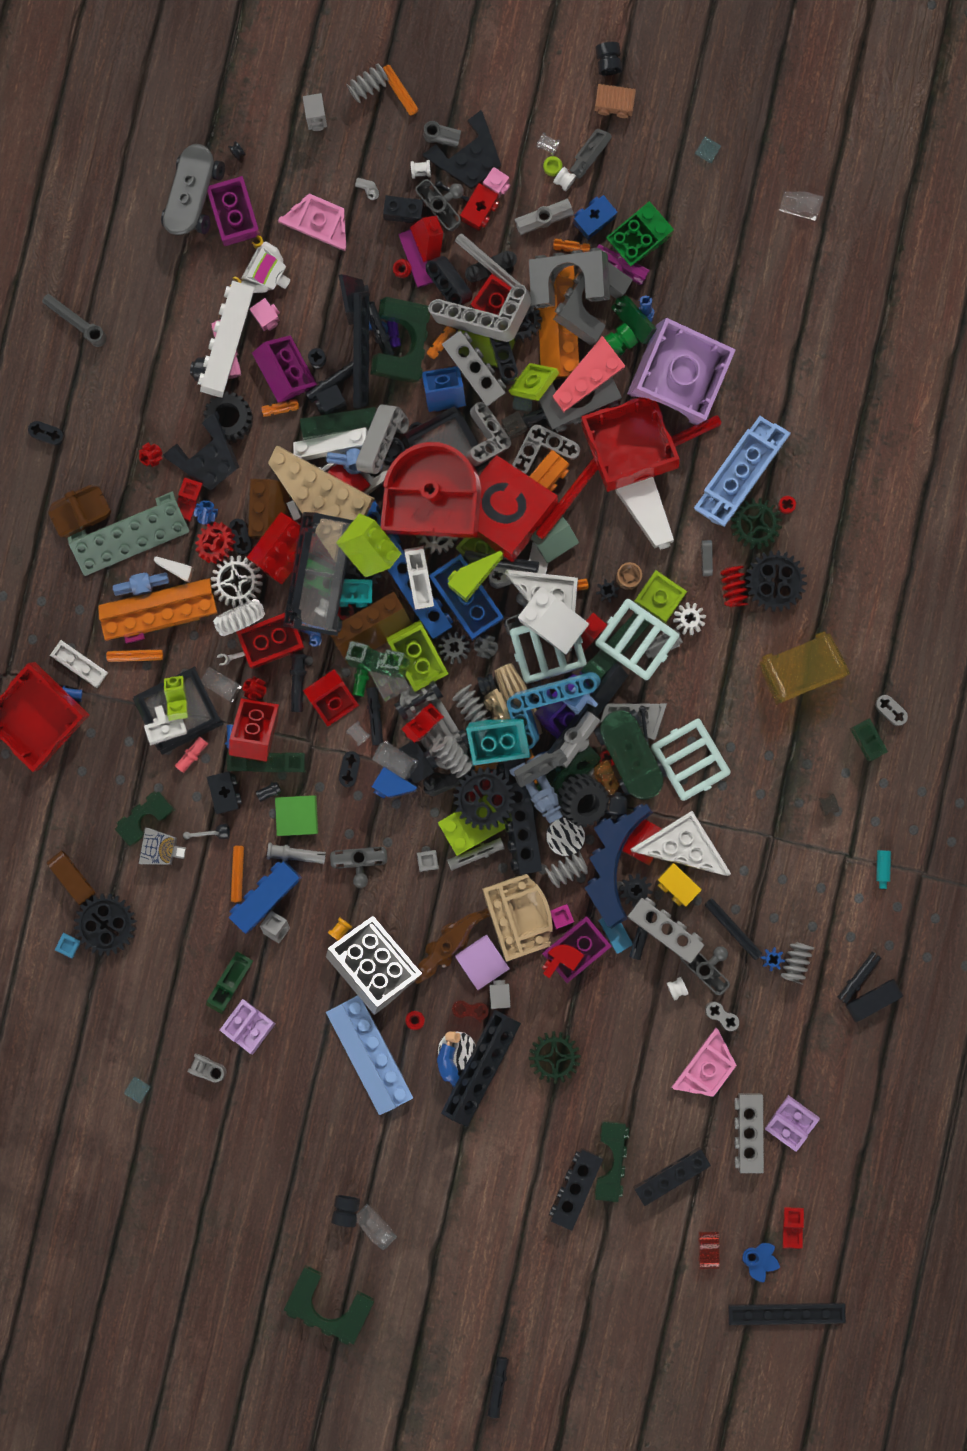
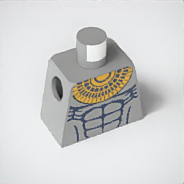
[139,828,186,865]

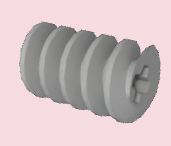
[346,63,389,103]
[452,684,491,722]
[431,736,473,778]
[545,851,588,888]
[781,942,814,984]

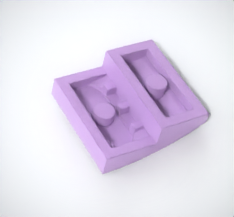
[455,934,509,990]
[220,999,276,1055]
[765,1095,820,1152]

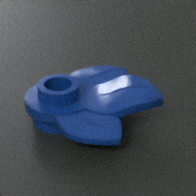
[742,1243,780,1282]

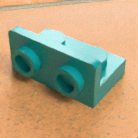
[339,579,372,608]

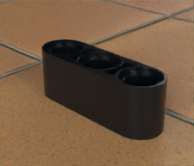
[425,256,472,305]
[490,338,518,385]
[845,979,904,1022]

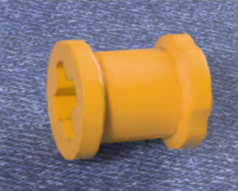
[328,917,353,941]

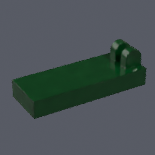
[611,295,657,344]

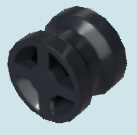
[477,673,496,696]

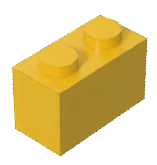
[657,863,702,907]

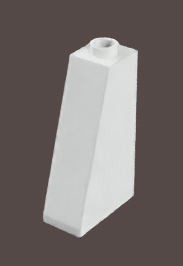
[615,477,674,550]

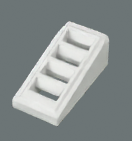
[154,556,194,583]

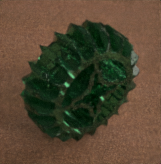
[730,498,782,549]
[528,1031,581,1084]

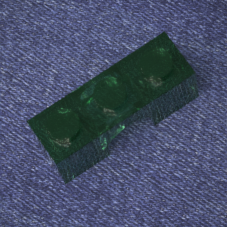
[345,641,410,679]
[115,791,176,847]

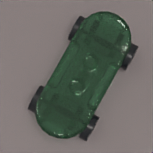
[593,709,667,800]

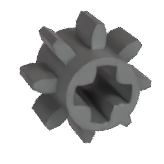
[474,634,498,659]

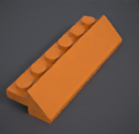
[537,266,579,380]
[98,578,218,641]

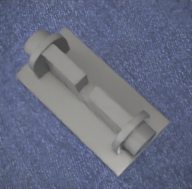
[645,628,683,659]

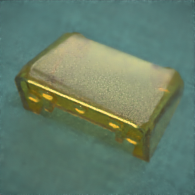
[759,631,850,705]

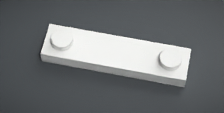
[293,427,368,461]

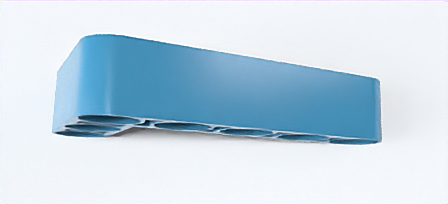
[507,672,600,749]

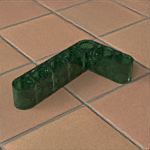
[579,606,651,687]

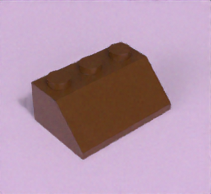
[248,479,290,539]

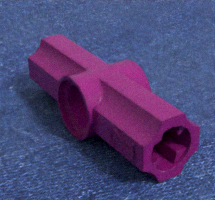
[597,244,649,285]

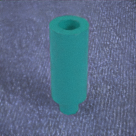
[876,850,891,889]

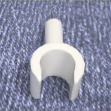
[217,651,245,665]

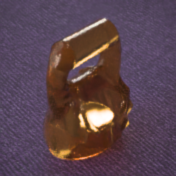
[593,760,619,795]

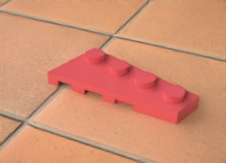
[552,336,625,412]

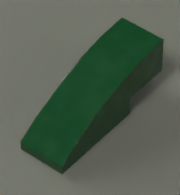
[206,951,253,1014]

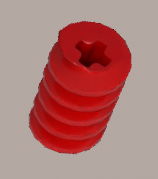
[720,566,748,607]

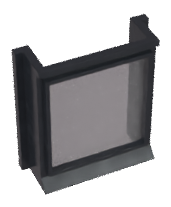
[402,406,489,473]
[132,666,224,755]

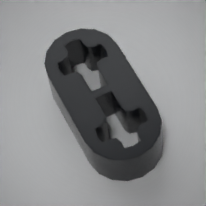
[28,421,64,446]
[229,518,252,555]
[339,751,360,787]

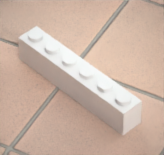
[198,281,255,398]

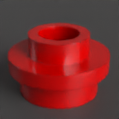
[393,259,412,278]
[405,1011,425,1030]

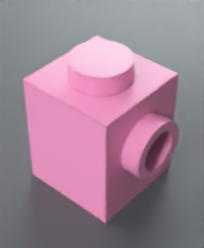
[483,167,510,198]
[250,298,280,331]

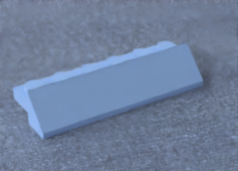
[694,416,791,527]
[326,995,413,1115]

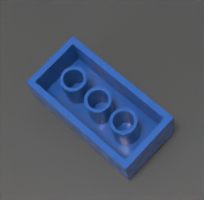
[429,554,504,641]
[229,862,302,934]

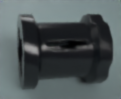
[308,348,326,369]

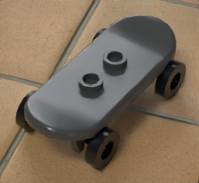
[161,144,225,235]

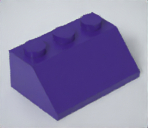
[534,673,592,739]

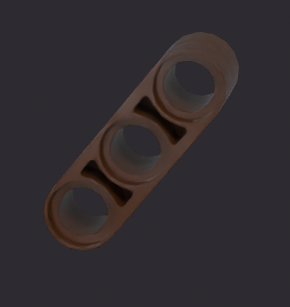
[46,850,96,905]

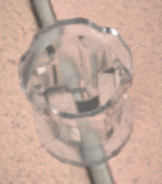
[536,132,561,156]
[346,721,371,747]

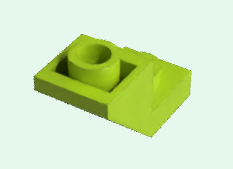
[164,676,188,721]

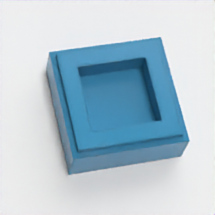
[55,933,80,958]

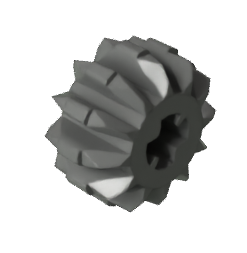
[438,632,471,664]

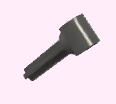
[42,294,107,347]

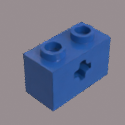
[573,195,618,241]

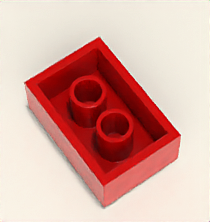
[246,512,316,585]
[236,613,305,669]
[229,698,279,761]

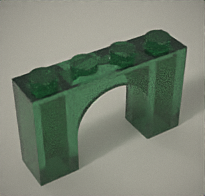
[370,297,430,383]
[284,1265,375,1345]

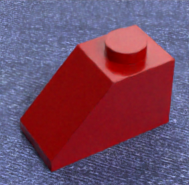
[410,215,443,262]
[572,612,607,652]

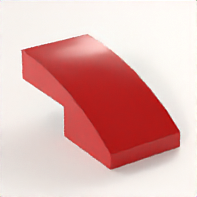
[177,477,203,522]
[782,1207,804,1249]

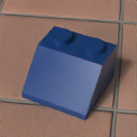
[422,366,466,412]
[372,767,418,799]

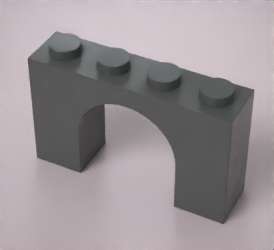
[529,248,610,308]
[553,262,633,345]
[538,377,622,433]

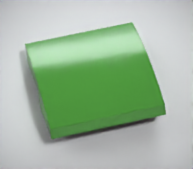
[275,796,318,836]

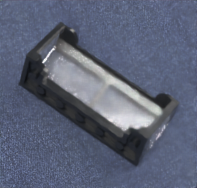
[283,512,354,636]

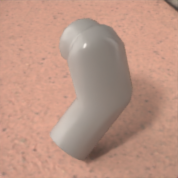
[355,177,379,200]

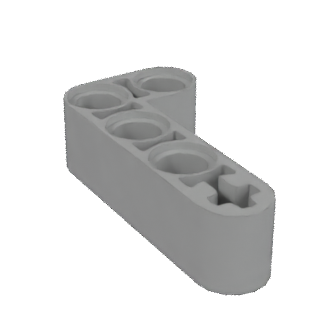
[356,404,409,474]

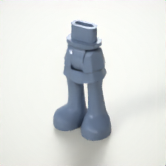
[509,753,563,824]

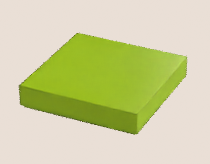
[509,363,559,401]
[634,570,687,623]

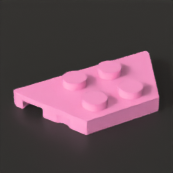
[278,193,346,251]
[672,1027,737,1097]

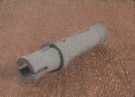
[447,838,505,871]

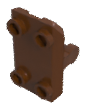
[48,485,111,537]

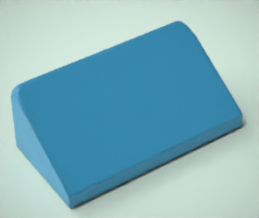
[598,918,633,954]

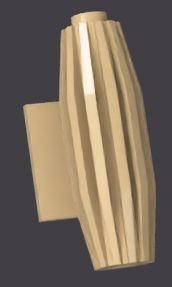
[484,663,542,743]

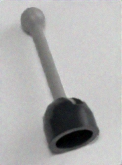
[183,824,230,839]

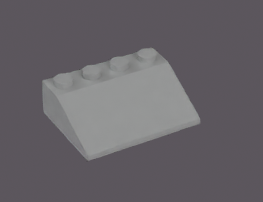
[326,916,422,1015]

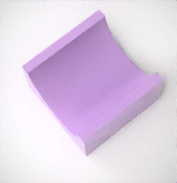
[627,318,735,425]

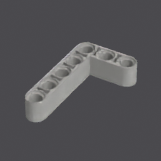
[428,284,531,342]

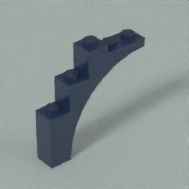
[585,804,653,929]

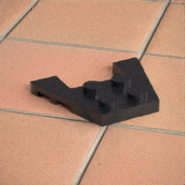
[423,110,501,190]
[163,411,239,490]

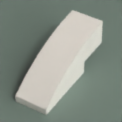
[404,546,434,610]

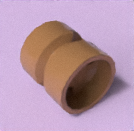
[616,562,642,590]

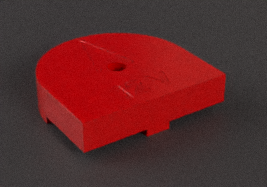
[381,442,481,538]

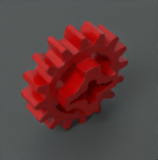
[195,522,236,564]

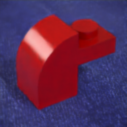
[401,704,444,743]
[542,944,584,978]

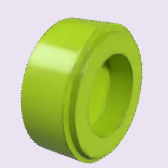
[543,156,562,177]

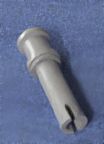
[267,843,326,864]

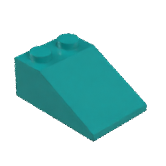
[466,719,530,766]

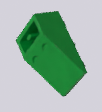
[606,201,674,267]

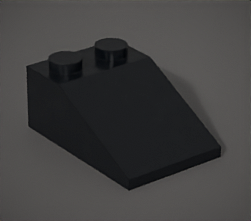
[339,274,370,325]

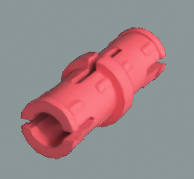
[175,736,208,773]

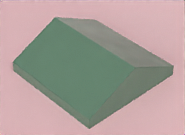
[531,516,579,563]

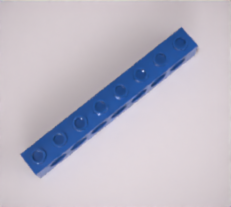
[366,501,453,641]

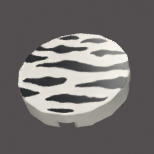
[547,818,585,856]
[438,1031,475,1070]

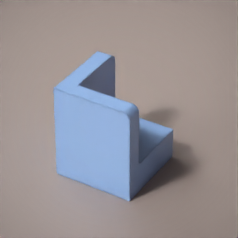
[563,687,598,714]

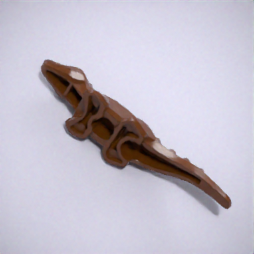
[414,908,490,984]

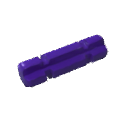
[386,310,401,348]

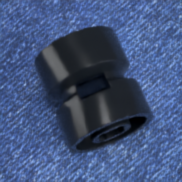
[595,42,623,76]
[384,437,405,466]
[331,1195,360,1227]

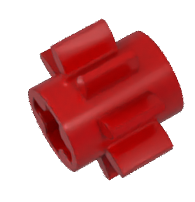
[139,442,163,467]
[243,676,266,701]

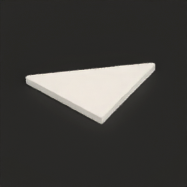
[505,570,578,651]
[630,811,731,876]

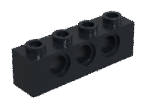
[633,1147,711,1206]
[549,1148,603,1231]

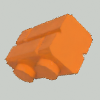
[529,450,570,492]

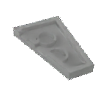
[600,704,667,740]

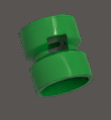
[604,323,638,357]

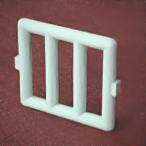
[595,599,679,680]
[510,625,587,684]
[651,719,731,801]

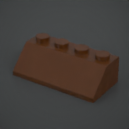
[330,592,412,665]

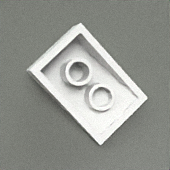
[518,587,589,655]

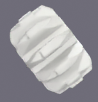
[673,602,706,635]

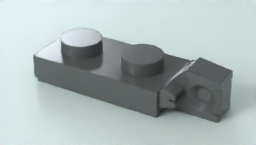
[570,129,612,179]
[514,749,567,787]

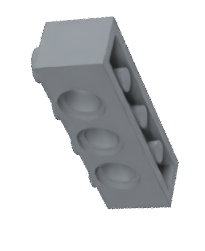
[442,331,506,406]
[627,898,704,963]
[734,1093,764,1173]

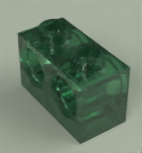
[849,718,888,762]

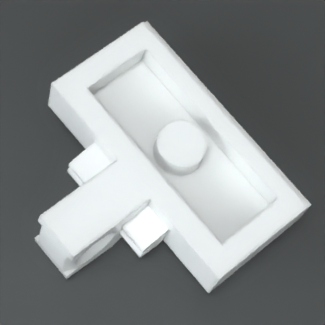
[144,705,187,745]

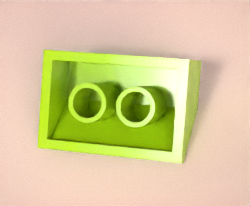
[336,513,402,577]

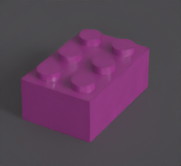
[207,176,261,246]
[542,916,611,983]

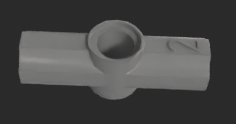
[515,199,574,235]
[560,711,600,768]

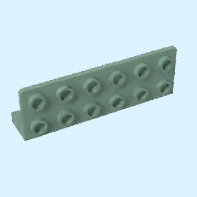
[68,491,189,576]

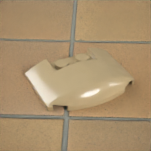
[482,874,552,962]

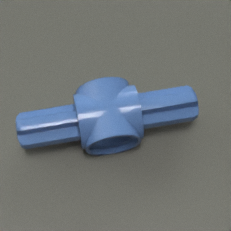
[326,448,383,474]
[113,573,169,596]

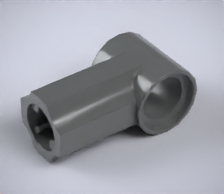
[423,121,461,148]

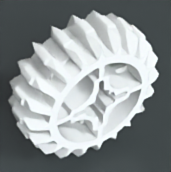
[211,556,263,607]
[213,599,265,636]

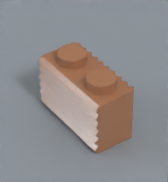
[595,84,636,118]

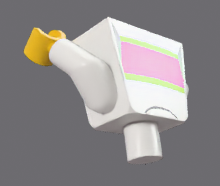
[230,235,290,293]

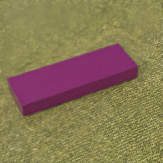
[399,230,434,288]

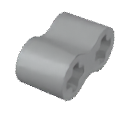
[705,1001,739,1031]

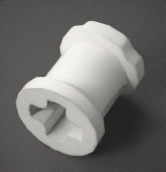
[411,160,431,179]

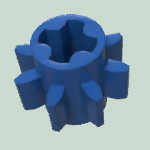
[193,501,218,525]
[760,947,785,971]

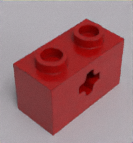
[460,183,500,231]

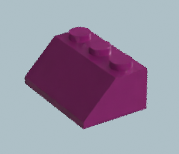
[252,335,317,403]

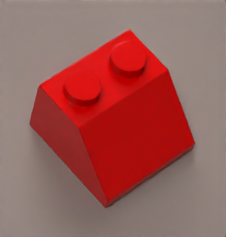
[468,274,511,315]
[303,669,359,727]

